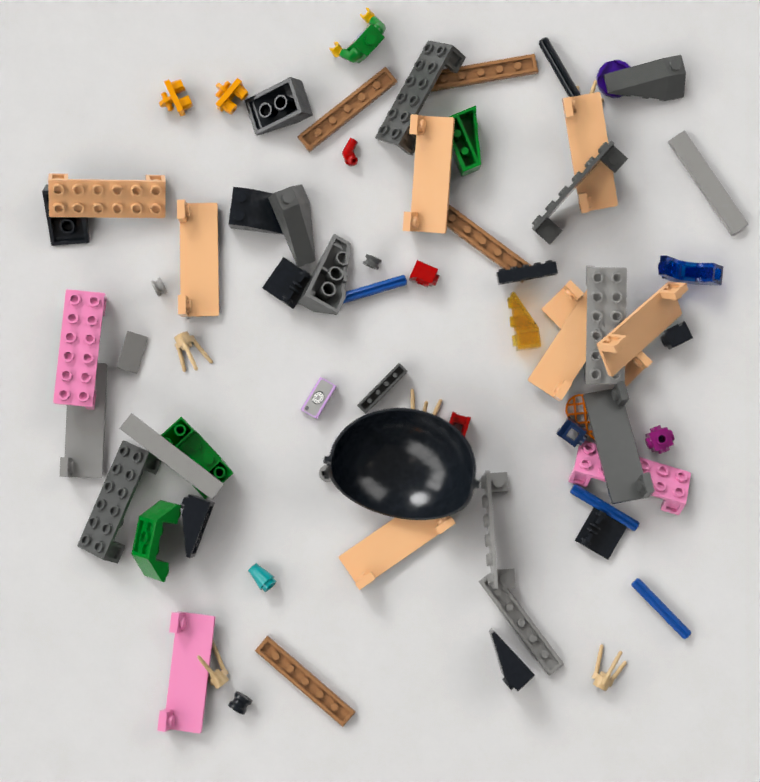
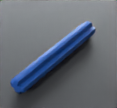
[343,275,407,304]
[570,484,640,531]
[631,578,691,639]

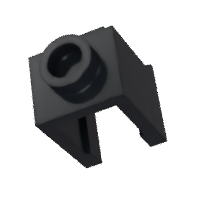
[660,321,693,350]

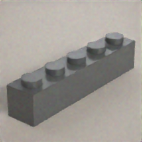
[357,363,408,414]

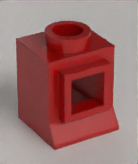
[409,260,440,288]
[449,412,471,437]

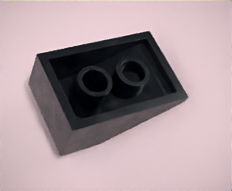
[244,77,313,136]
[42,184,90,246]
[228,187,284,235]
[181,494,215,558]
[489,628,535,691]

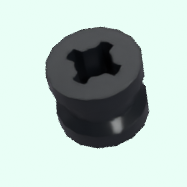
[228,691,252,715]

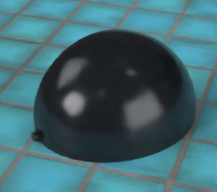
[323,408,480,520]

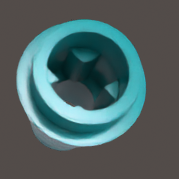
[248,563,276,592]

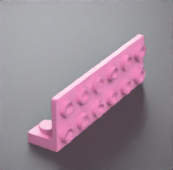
[53,289,107,410]
[568,441,691,515]
[157,611,216,733]

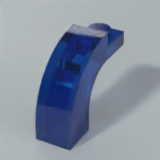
[658,255,723,285]

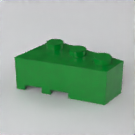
[449,106,481,177]

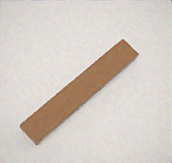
[431,54,538,92]
[297,67,397,152]
[447,204,532,283]
[255,636,356,727]

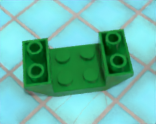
[161,417,234,500]
[131,500,181,582]

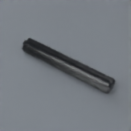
[539,37,581,97]

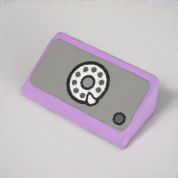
[301,377,337,419]

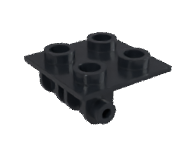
[262,257,311,309]
[575,507,627,560]

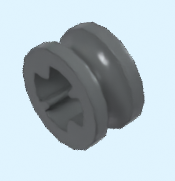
[363,254,382,270]

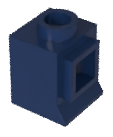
[556,416,587,447]

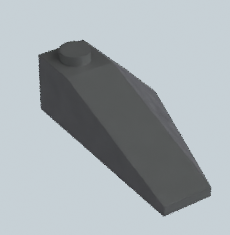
[603,55,686,101]
[268,184,316,268]
[298,234,351,315]

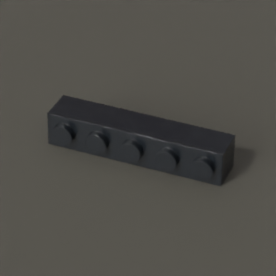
[496,260,558,285]

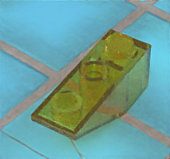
[507,292,541,351]

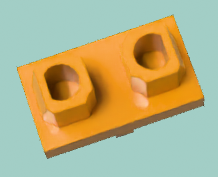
[215,78,249,115]
[159,79,193,116]

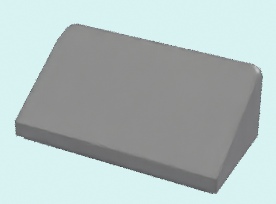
[117,331,148,374]

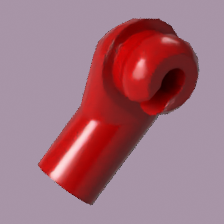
[342,138,358,166]

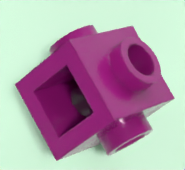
[645,425,675,454]

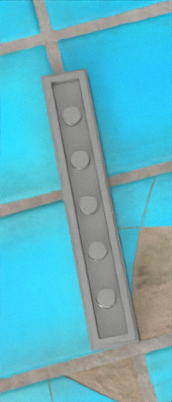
[668,130,748,236]
[119,413,224,500]
[478,572,564,675]

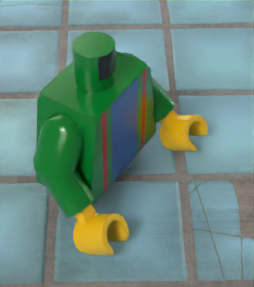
[329,8,386,63]

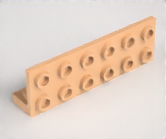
[562,92,618,213]
[403,114,455,234]
[48,173,166,218]
[177,199,219,317]
[542,280,653,387]
[597,281,688,377]
[528,290,587,401]
[339,516,456,590]

